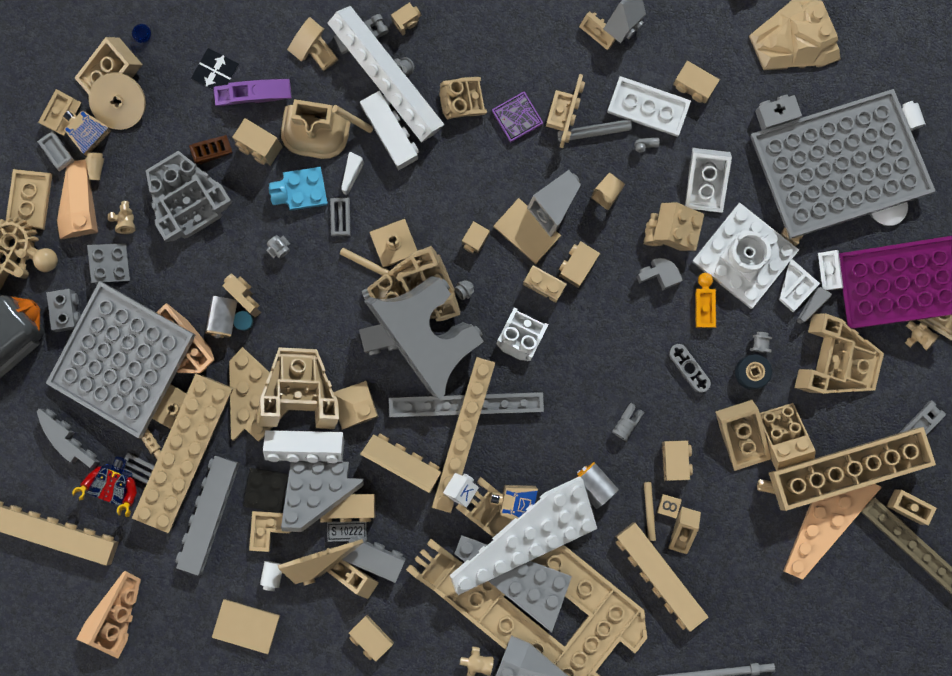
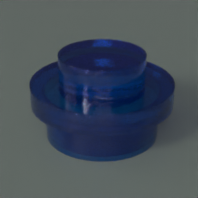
[132,24,151,43]

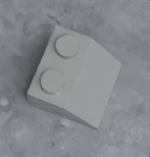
[603,0,646,43]

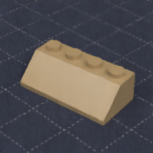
[360,433,442,493]

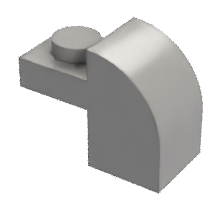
[637,258,683,290]

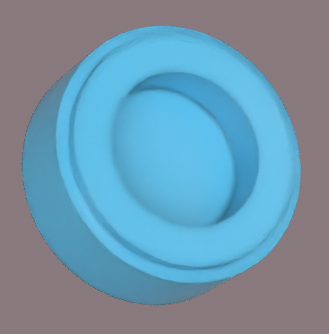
[233,311,253,331]

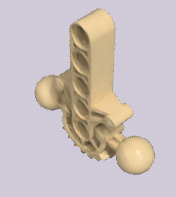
[0,217,58,290]

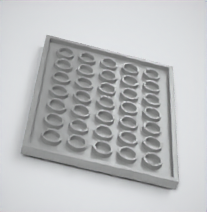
[750,89,936,239]

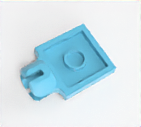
[269,167,327,211]

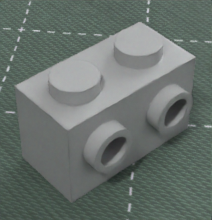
[46,289,81,332]

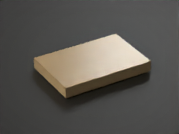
[6,169,52,230]
[493,198,561,264]
[212,599,280,654]

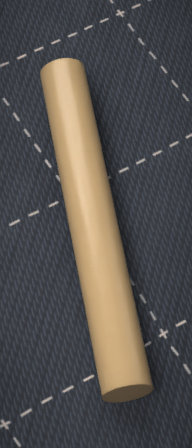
[332,105,373,133]
[340,248,389,276]
[644,482,656,541]

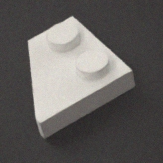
[779,259,820,312]

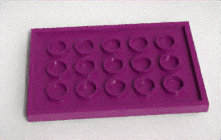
[839,236,952,329]

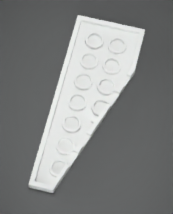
[450,476,597,595]

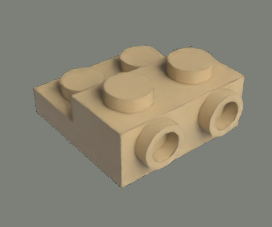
[222,274,261,317]

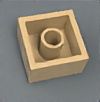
[233,118,282,166]
[653,202,704,251]

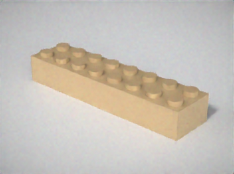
[132,373,233,533]
[769,427,936,511]

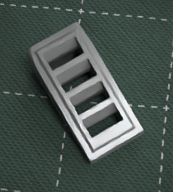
[797,287,832,324]

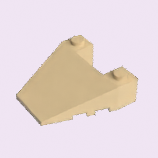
[794,313,884,394]
[257,347,339,429]

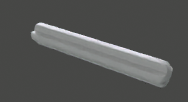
[557,119,632,142]

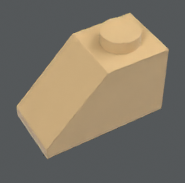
[669,507,701,554]

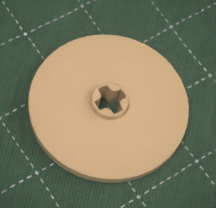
[89,72,146,130]

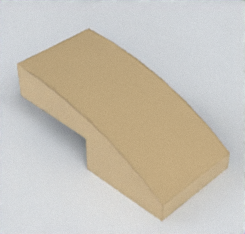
[288,17,324,62]

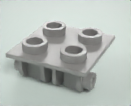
[87,243,130,285]

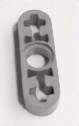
[669,344,711,393]

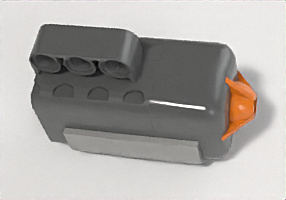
[0,295,44,378]

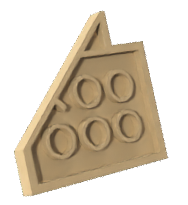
[229,347,289,442]

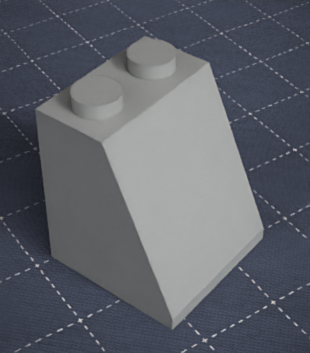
[527,170,581,237]

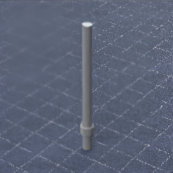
[657,663,775,676]

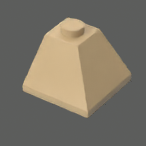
[333,381,379,430]

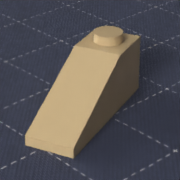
[326,548,379,599]

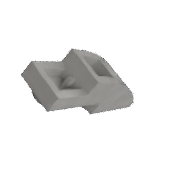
[37,408,100,468]

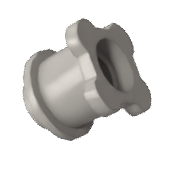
[394,57,414,76]
[750,332,772,353]

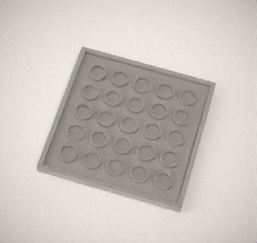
[46,281,196,438]

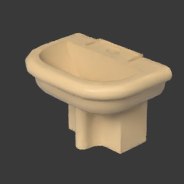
[281,99,351,159]

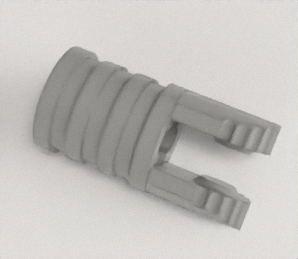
[612,403,644,441]

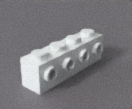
[360,91,419,170]
[263,430,344,463]

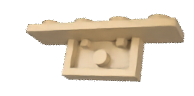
[546,74,585,148]

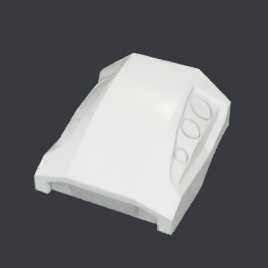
[496,308,549,361]

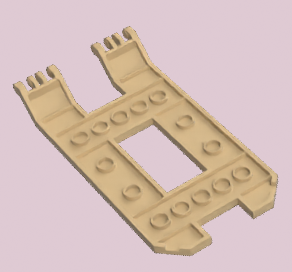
[406,477,647,676]

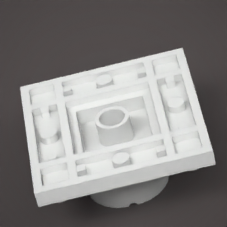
[692,202,799,309]

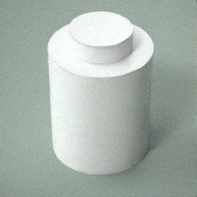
[902,101,926,131]
[260,561,282,591]

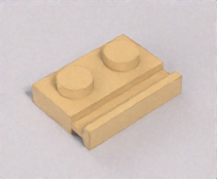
[38,89,81,136]

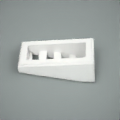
[341,152,364,195]

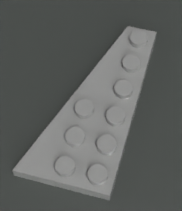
[455,535,572,632]

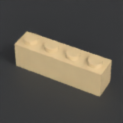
[320,494,375,522]

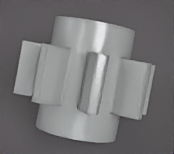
[266,235,290,259]

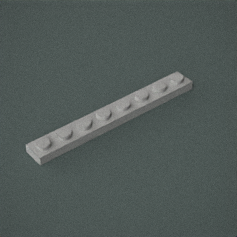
[389,392,544,417]

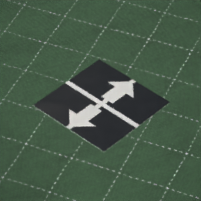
[191,48,239,90]

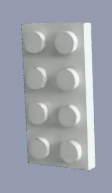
[607,76,691,137]

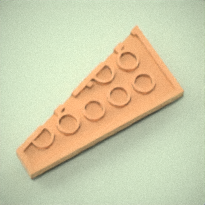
[783,484,882,579]

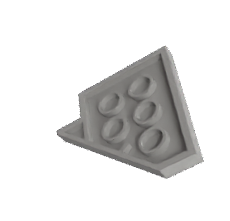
[281,461,364,532]

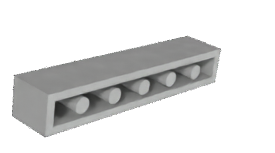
[175,456,240,576]

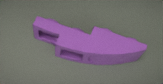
[214,79,292,106]

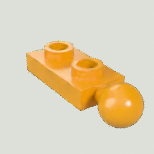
[695,273,716,328]

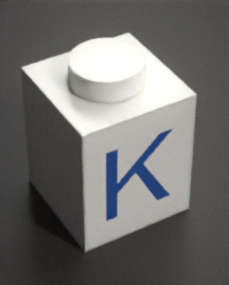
[443,473,479,507]

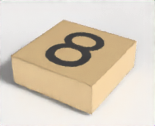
[657,494,682,518]

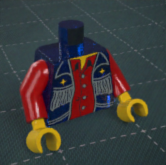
[72,457,137,517]

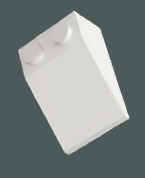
[685,148,732,213]

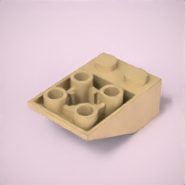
[760,403,816,470]

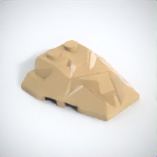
[749,0,841,70]
[367,246,460,321]

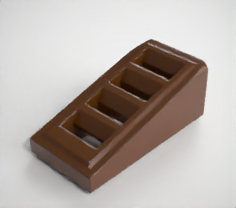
[189,135,233,166]

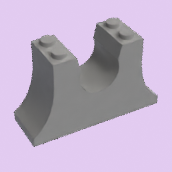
[364,276,484,399]

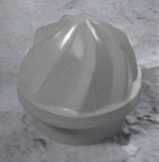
[454,280,474,300]

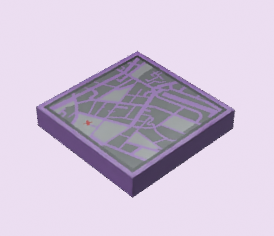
[492,91,543,143]

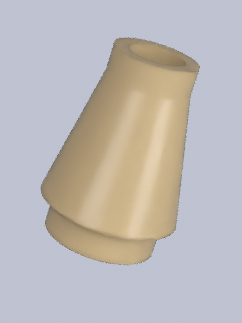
[85,153,105,180]

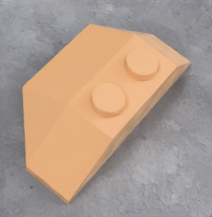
[156,303,214,373]

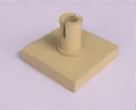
[370,219,417,268]
[152,384,187,429]

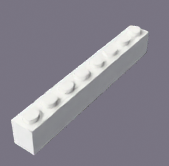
[328,6,444,142]

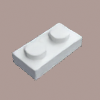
[818,250,843,291]

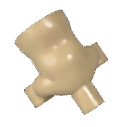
[108,201,135,234]
[644,213,663,246]
[905,321,939,351]
[460,646,494,676]

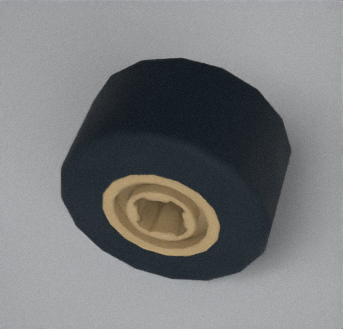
[735,354,773,390]

